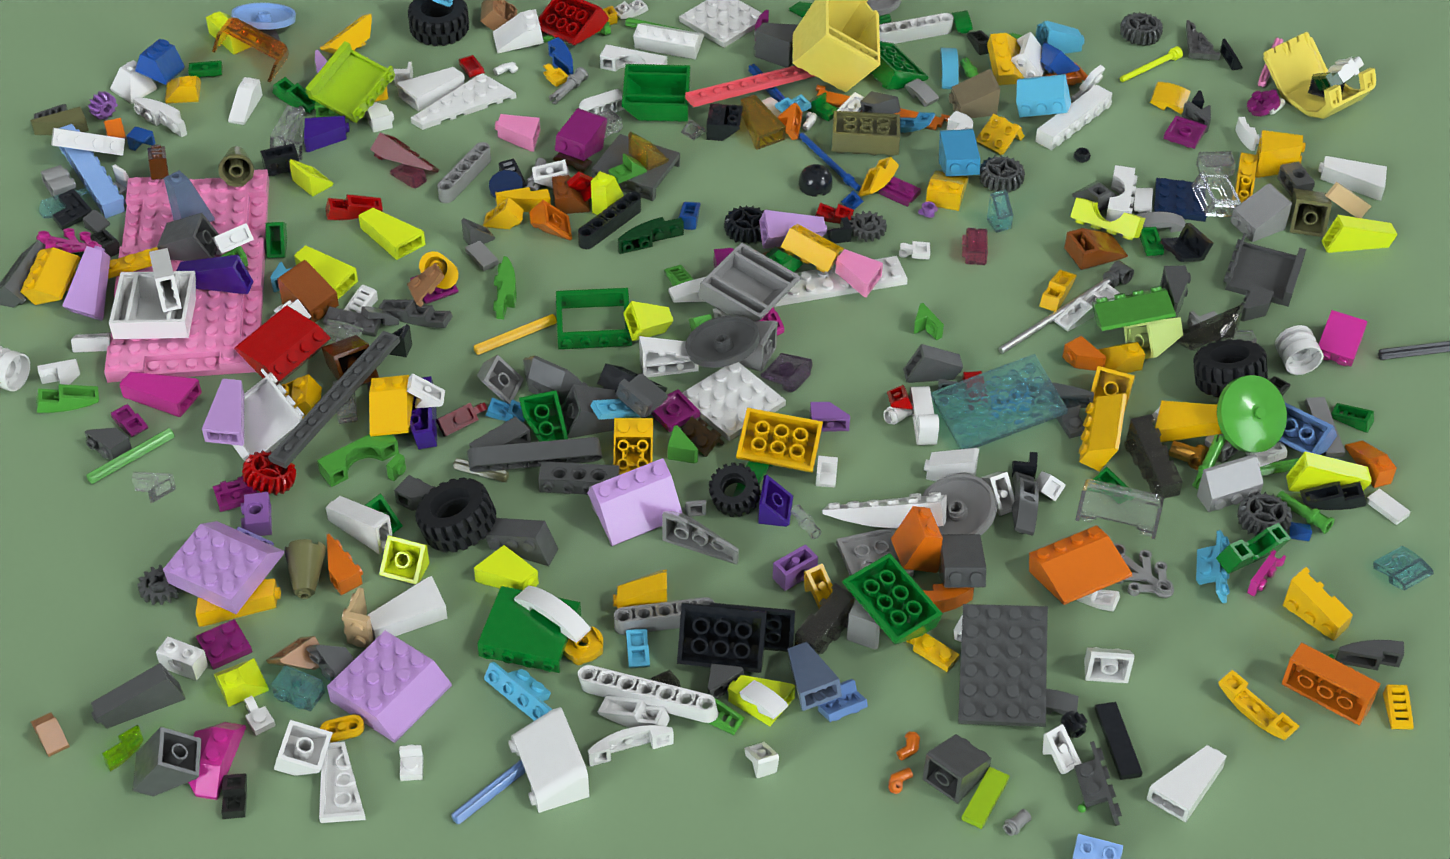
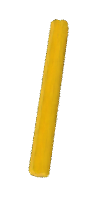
[473,314,557,355]

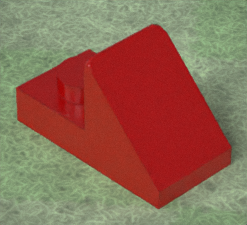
[567,171,593,202]

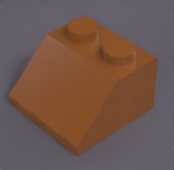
[552,175,590,214]

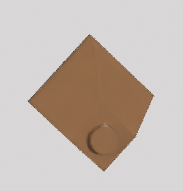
[266,636,320,670]

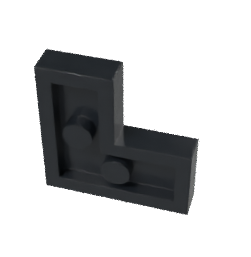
[52,188,92,230]

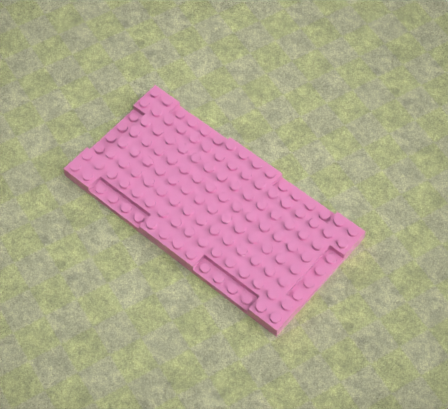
[104,169,269,383]

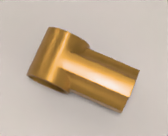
[1168,440,1209,470]

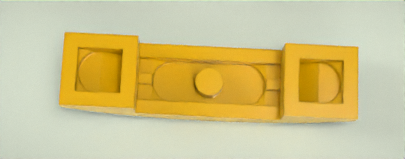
[1218,670,1299,740]

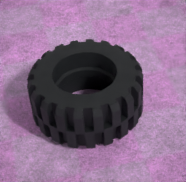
[408,0,469,46]
[1193,339,1268,398]
[415,477,497,552]

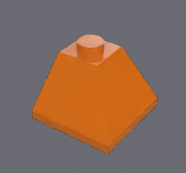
[529,200,573,240]

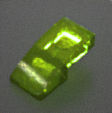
[102,725,144,771]

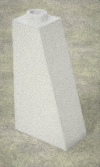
[397,67,465,112]
[1318,156,1387,201]
[149,248,182,312]
[326,496,393,555]
[367,576,447,639]
[1146,745,1227,822]

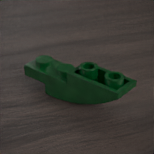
[618,217,684,254]

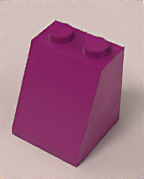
[554,108,607,161]

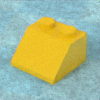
[1091,366,1136,412]

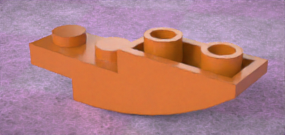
[923,583,974,613]

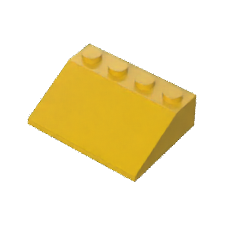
[736,408,823,473]

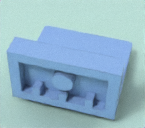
[1072,834,1123,859]

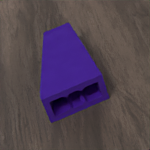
[176,255,254,294]

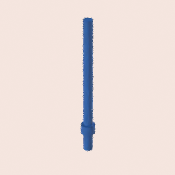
[799,132,861,192]

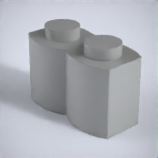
[40,165,76,200]

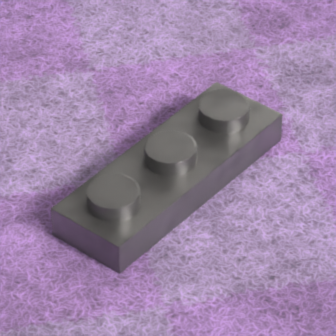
[323,307,382,337]

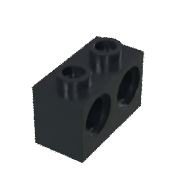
[260,143,299,176]

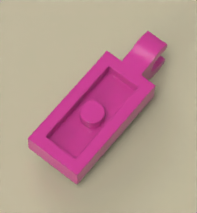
[1247,550,1286,597]

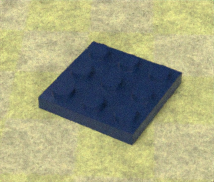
[1154,178,1208,222]

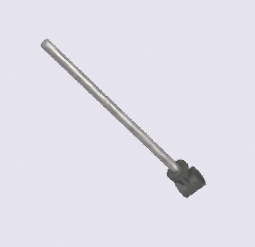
[998,260,1134,354]

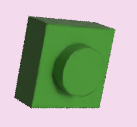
[386,453,406,481]

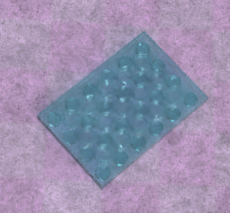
[931,354,1068,449]

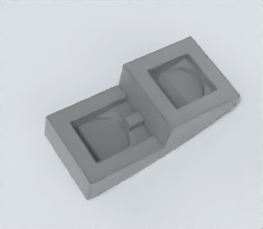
[904,79,939,107]

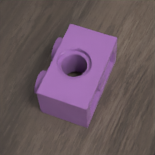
[241,492,272,536]
[773,544,818,591]

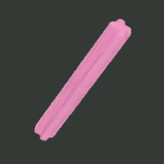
[1258,37,1283,87]

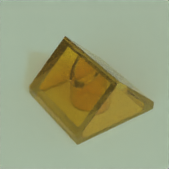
[628,131,669,171]

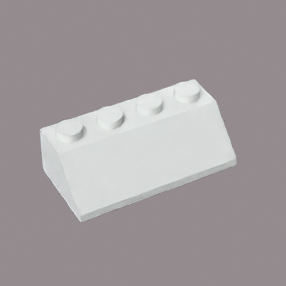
[633,23,704,60]

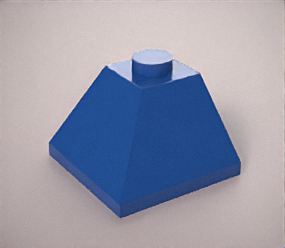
[1041,42,1080,75]

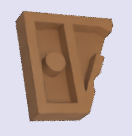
[407,263,444,307]

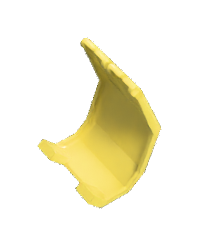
[1263,32,1376,119]

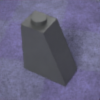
[903,344,963,383]

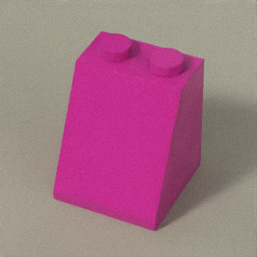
[1319,310,1368,367]

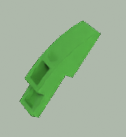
[493,256,517,319]

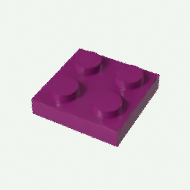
[1163,116,1207,149]
[651,389,700,432]
[196,619,252,670]

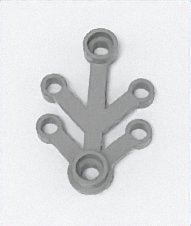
[1114,543,1174,598]

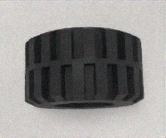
[709,462,761,517]

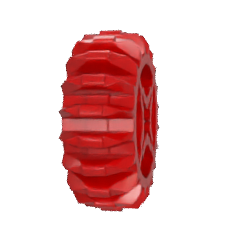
[242,450,296,496]

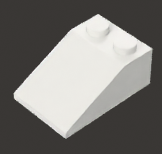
[493,9,544,53]

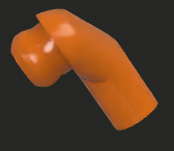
[896,731,920,761]

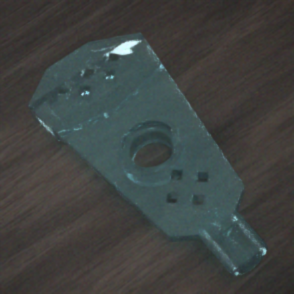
[39,187,89,218]

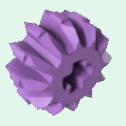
[88,91,118,120]

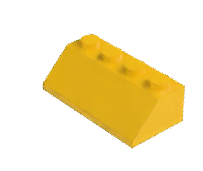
[1078,393,1127,472]

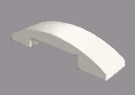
[514,586,591,643]
[588,725,674,767]

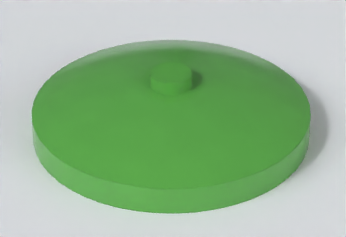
[1217,375,1287,453]

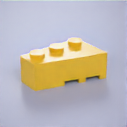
[1283,567,1353,641]

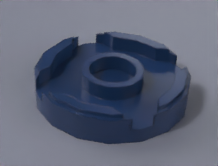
[489,170,523,198]

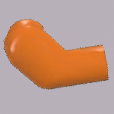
[888,767,913,794]

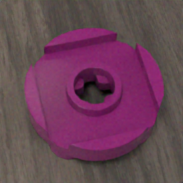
[1247,90,1281,116]

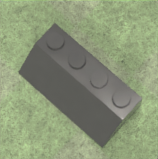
[0,240,45,308]

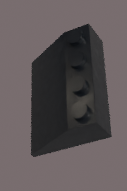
[677,602,767,673]
[710,603,795,652]

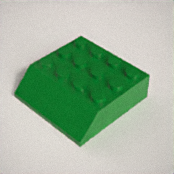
[622,64,690,122]

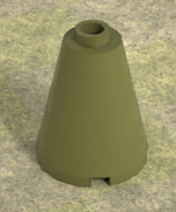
[218,146,254,187]
[284,539,326,599]

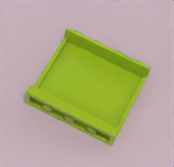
[305,41,395,123]

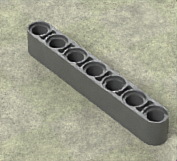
[467,437,602,472]

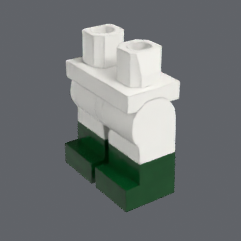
[1312,57,1364,91]

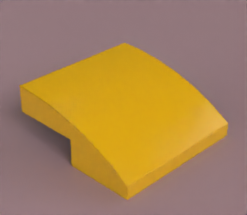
[1150,82,1191,114]

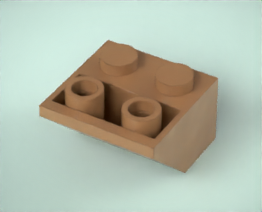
[480,0,517,30]

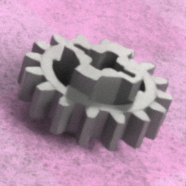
[849,211,887,242]
[137,565,183,605]

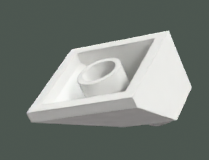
[110,60,157,104]

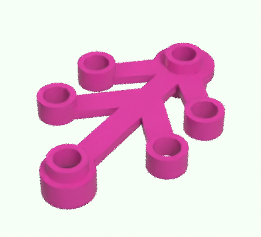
[36,228,102,253]

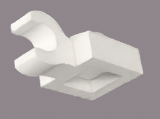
[899,241,930,259]
[244,695,276,736]

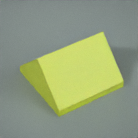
[289,159,334,197]
[379,535,429,584]

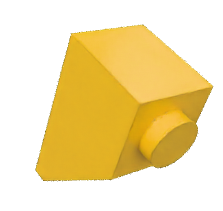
[483,197,524,229]

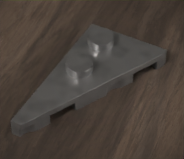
[1186,20,1220,60]

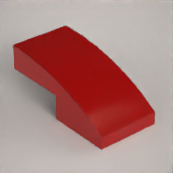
[815,203,854,224]

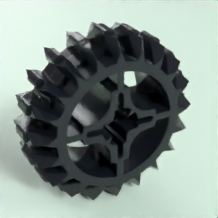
[724,205,764,245]

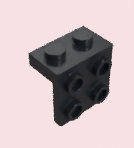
[1160,223,1214,262]

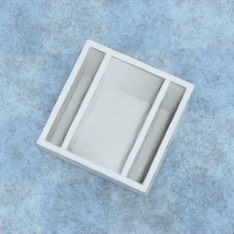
[109,271,196,339]

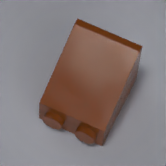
[277,260,339,322]

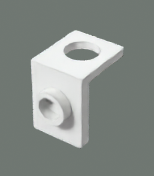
[112,164,129,195]

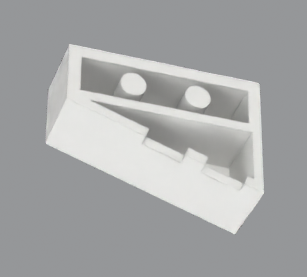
[639,336,698,378]

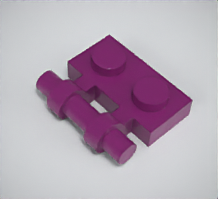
[212,476,257,512]

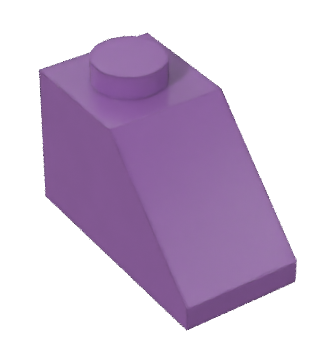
[810,402,850,432]

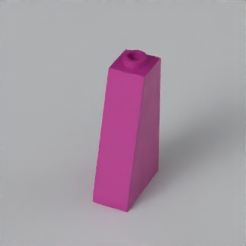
[119,372,202,418]

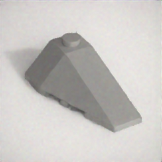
[662,511,739,565]

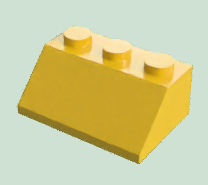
[987,33,1024,85]
[781,224,844,272]
[20,247,80,305]

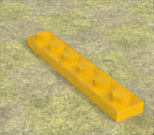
[66,247,158,291]

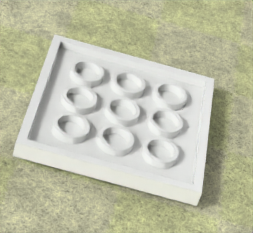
[679,0,762,48]
[682,362,786,441]

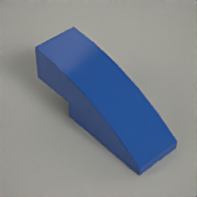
[548,37,573,76]

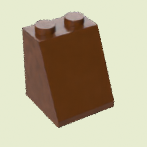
[321,335,379,384]

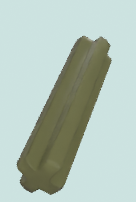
[453,458,509,482]

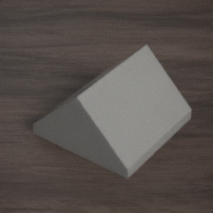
[847,599,880,649]

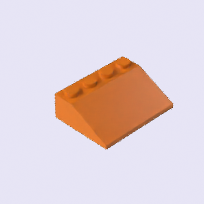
[1029,525,1132,605]

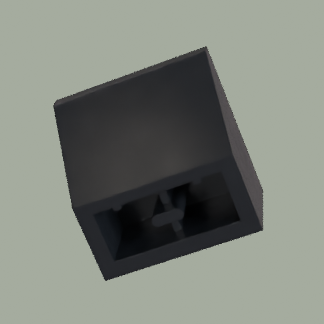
[706,103,743,141]

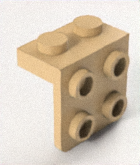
[342,587,374,648]

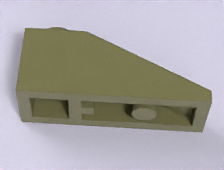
[31,107,89,135]

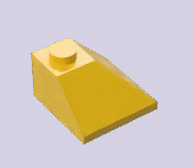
[165,76,201,104]
[1098,342,1146,373]

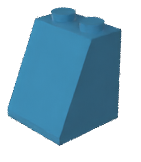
[939,129,980,176]

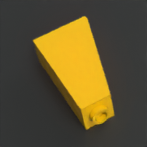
[1155,400,1222,442]
[195,579,281,627]

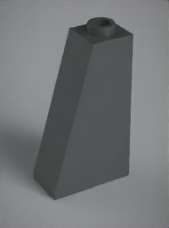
[91,663,186,729]

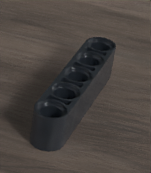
[578,192,641,250]

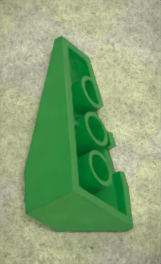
[519,390,568,442]

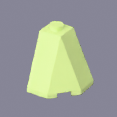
[1123,317,1183,359]

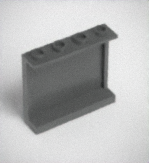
[592,134,680,201]
[1224,233,1306,307]

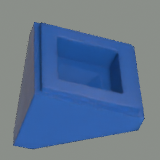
[841,190,864,210]
[1289,522,1312,541]

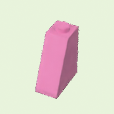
[495,114,540,152]
[834,249,883,297]

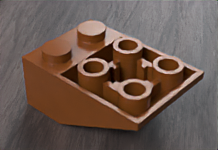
[1064,228,1128,270]

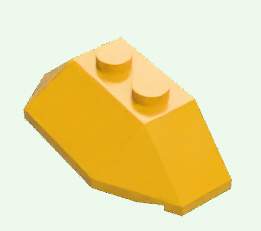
[320,13,372,54]

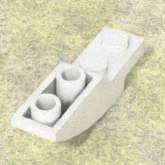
[133,97,187,137]

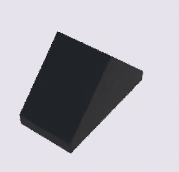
[389,324,412,357]

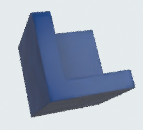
[126,126,155,151]

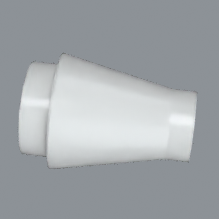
[883,406,913,425]

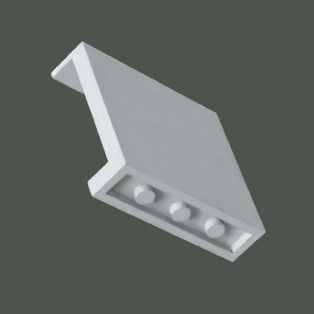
[233,369,305,461]

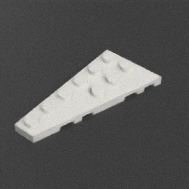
[411,74,516,130]

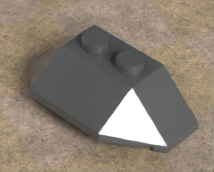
[523,356,588,405]

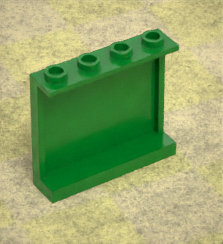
[477,586,581,673]

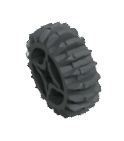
[1120,12,1163,46]
[979,155,1025,194]
[1237,492,1292,536]

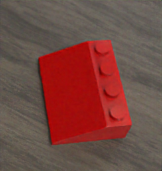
[538,0,610,46]
[234,305,331,385]

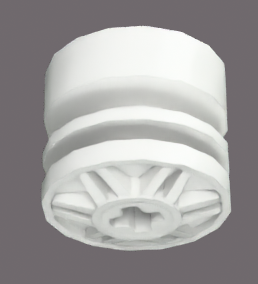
[1275,325,1324,375]
[0,346,30,392]

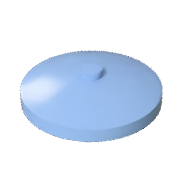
[231,3,296,30]

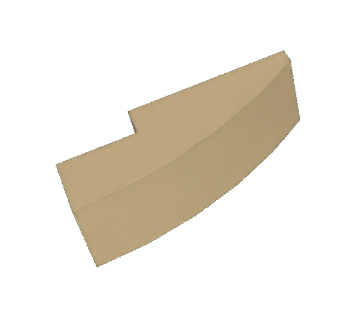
[1325,182,1371,218]

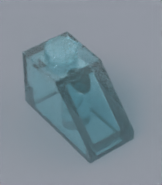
[987,190,1014,233]

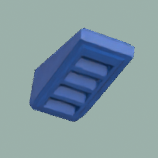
[679,202,701,230]

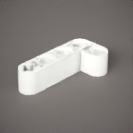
[910,386,939,445]

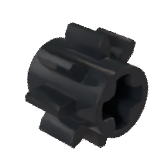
[1061,711,1088,738]

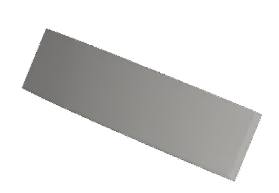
[1119,212,1186,237]

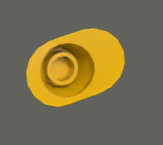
[419,251,459,289]

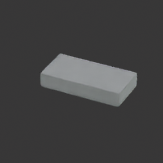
[465,241,499,271]

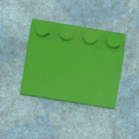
[1092,286,1176,331]

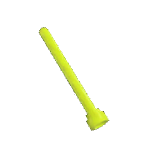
[1120,46,1183,82]

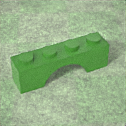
[317,434,399,487]

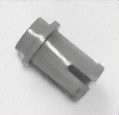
[1003,809,1031,836]

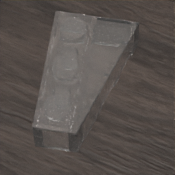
[270,105,304,160]

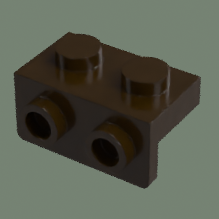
[681,416,725,457]

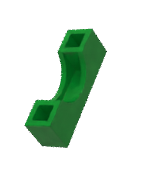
[1216,523,1291,574]

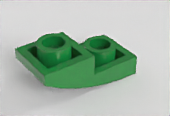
[952,10,973,34]

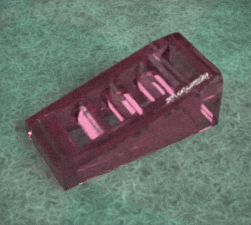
[390,164,427,189]

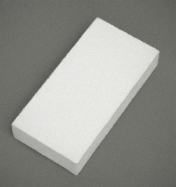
[1366,488,1411,525]

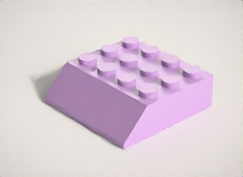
[163,521,284,614]
[327,631,452,743]

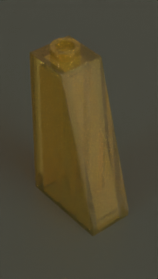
[741,94,786,150]

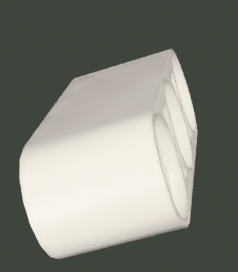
[579,89,624,116]

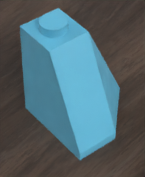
[1035,21,1084,54]

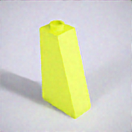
[358,208,426,260]
[1321,215,1398,253]
[294,245,358,299]
[1286,451,1372,492]

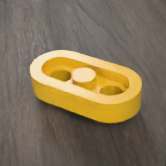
[320,714,364,743]

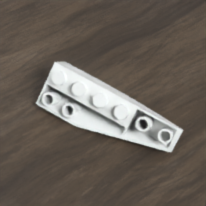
[822,492,947,528]

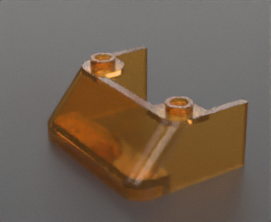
[212,17,289,83]

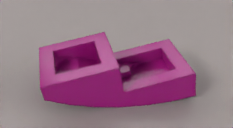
[755,10,769,30]
[111,404,148,437]

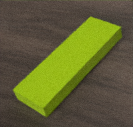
[961,767,1010,829]

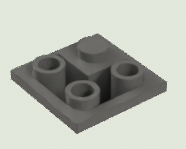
[1072,181,1117,212]

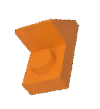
[777,103,803,140]

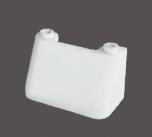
[508,707,589,813]

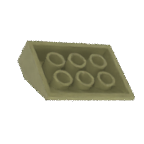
[832,111,900,156]

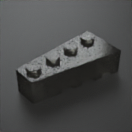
[1124,414,1183,500]

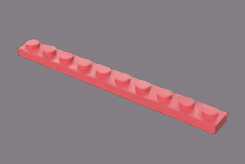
[685,66,815,107]

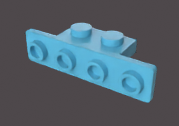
[1196,530,1230,603]
[484,662,552,721]

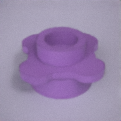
[918,201,938,218]

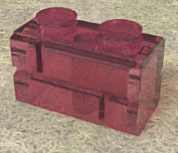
[962,228,988,265]

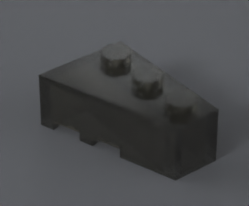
[794,583,855,655]

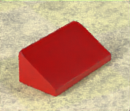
[887,385,913,409]

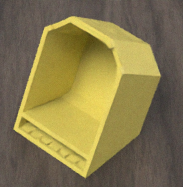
[792,0,880,92]

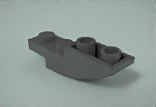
[1012,472,1039,536]

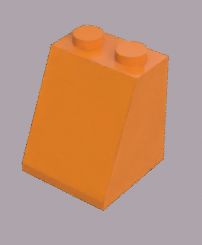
[891,506,943,573]

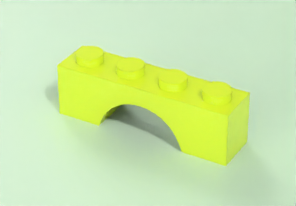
[1070,197,1146,240]

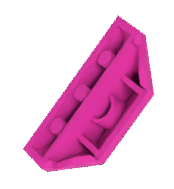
[188,722,246,800]

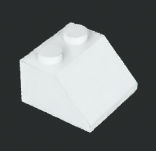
[1084,647,1134,683]
[274,720,333,776]

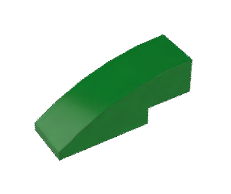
[272,77,316,113]

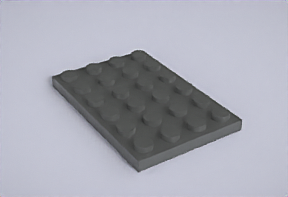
[958,604,1048,727]

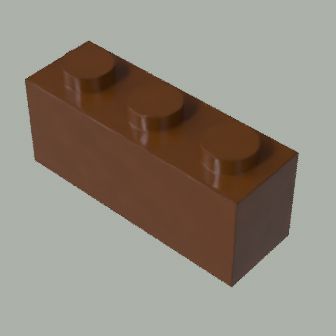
[148,144,169,180]

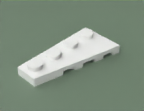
[319,742,366,823]

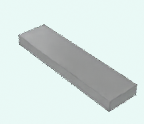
[1305,397,1345,457]

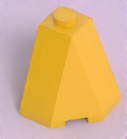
[613,569,667,609]

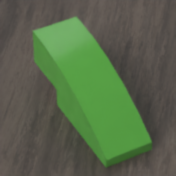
[36,384,99,413]

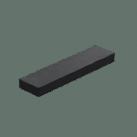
[1094,702,1143,780]

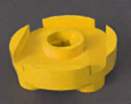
[563,626,603,665]

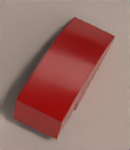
[325,194,383,220]

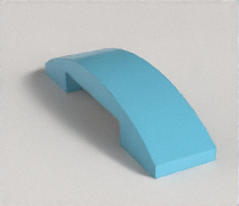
[940,48,959,89]

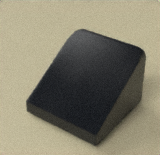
[1192,90,1204,109]

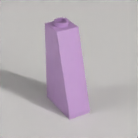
[759,210,827,249]
[62,246,110,321]
[202,379,244,446]

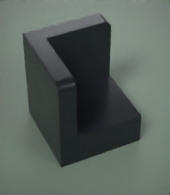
[827,217,852,244]
[1012,452,1038,480]

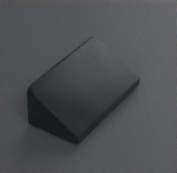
[1220,38,1243,70]

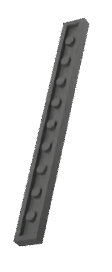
[268,331,400,469]

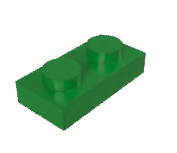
[188,60,223,78]
[1140,227,1164,256]

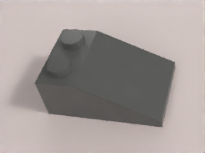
[1160,265,1191,319]

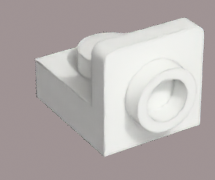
[399,744,423,781]

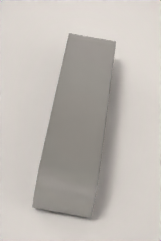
[437,142,491,203]
[614,597,715,635]

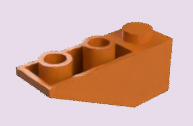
[327,534,363,595]

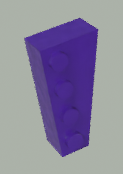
[410,376,437,450]

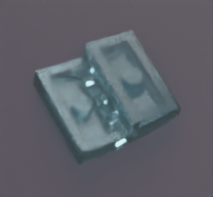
[1373,546,1434,591]

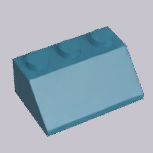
[1016,74,1071,118]

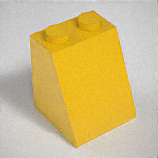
[1255,130,1306,178]

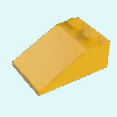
[926,171,969,211]
[369,375,414,436]

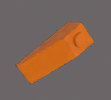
[1345,440,1397,488]

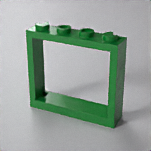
[556,288,632,349]

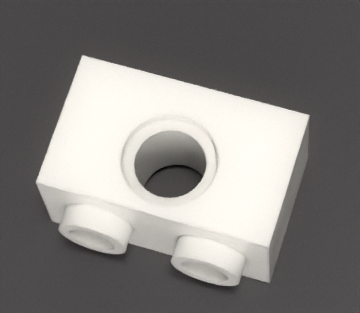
[156,637,208,681]

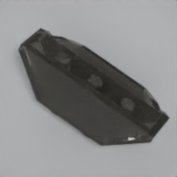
[1176,305,1244,351]

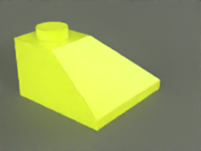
[214,658,269,707]

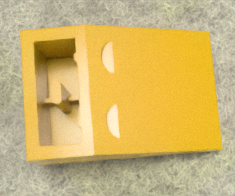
[282,374,322,418]
[613,418,653,475]

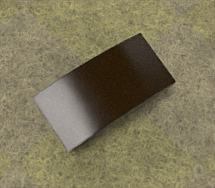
[553,152,592,173]

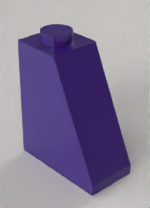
[304,116,350,152]

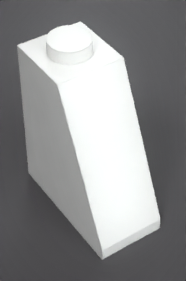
[924,448,979,481]

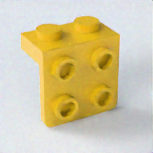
[976,114,1024,155]

